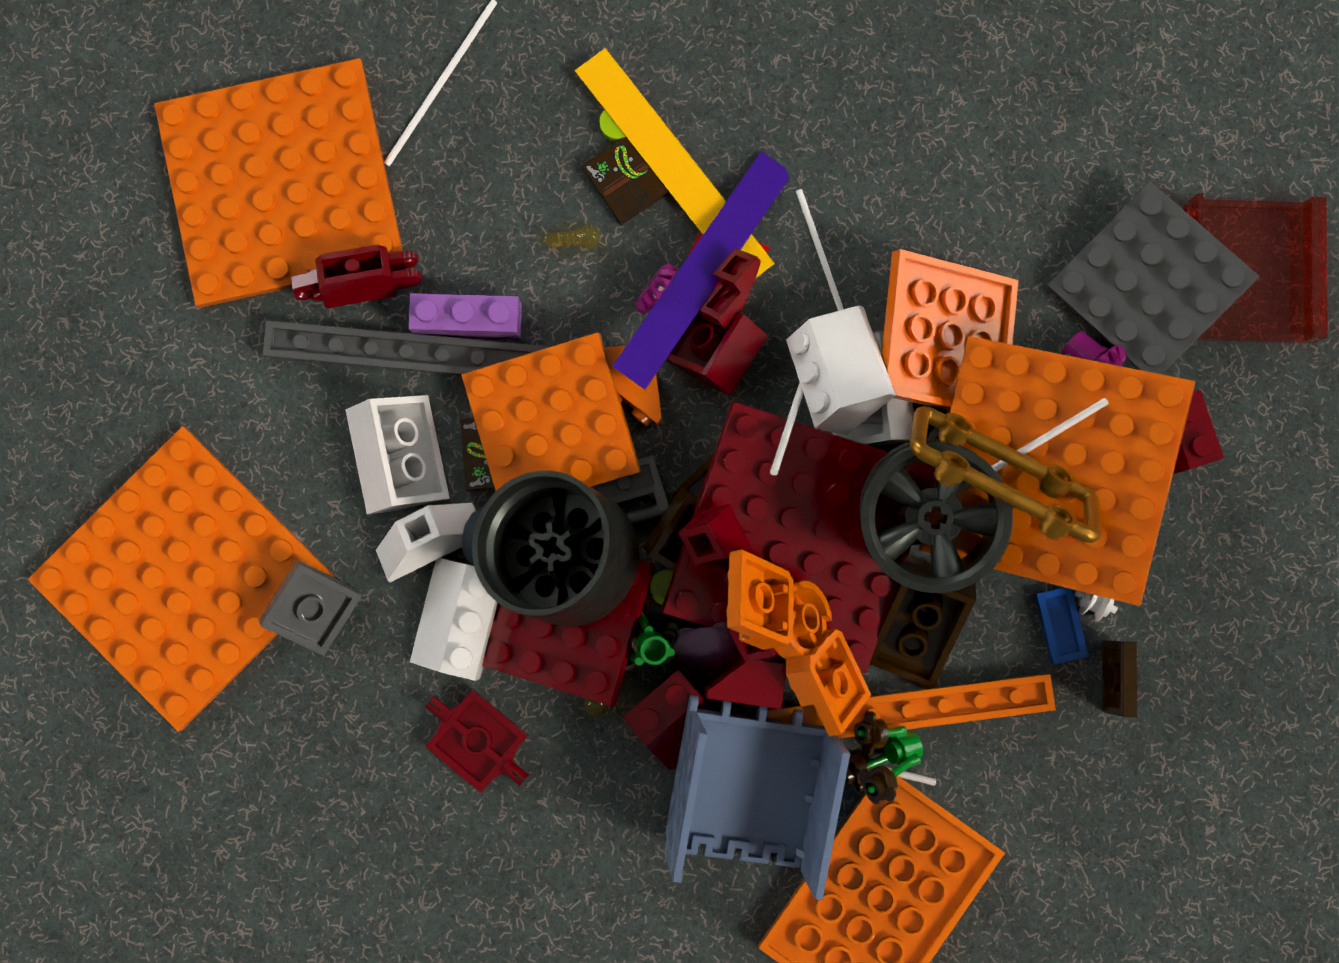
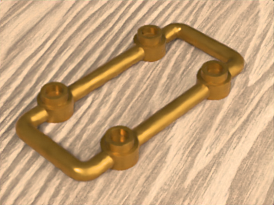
[910,406,1101,543]

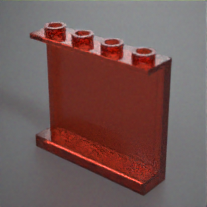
[1183,193,1328,344]

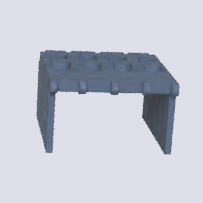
[664,695,850,900]

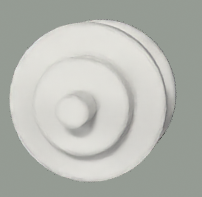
[1074,590,1118,622]

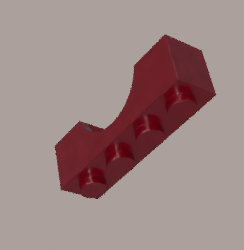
[679,504,777,662]

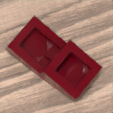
[698,248,761,328]

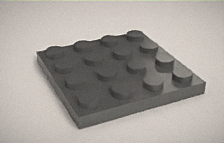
[1048,181,1260,374]

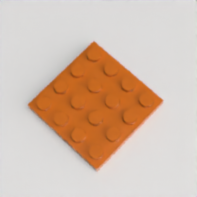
[881,249,1019,410]
[461,333,641,491]

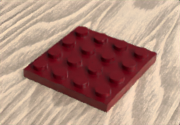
[482,527,655,706]

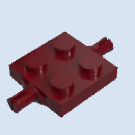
[425,689,530,793]

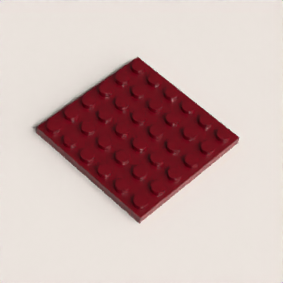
[661,401,936,674]

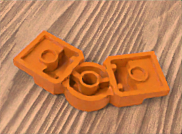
[727,549,871,737]

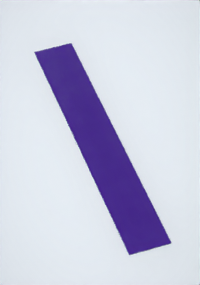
[612,151,790,390]

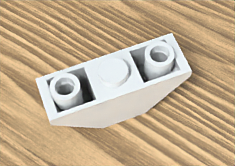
[376,503,476,582]

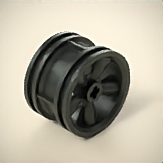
[859,439,1013,593]

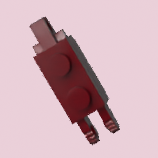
[291,244,422,309]

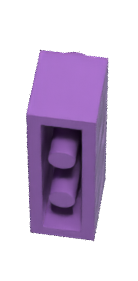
[409,293,522,339]

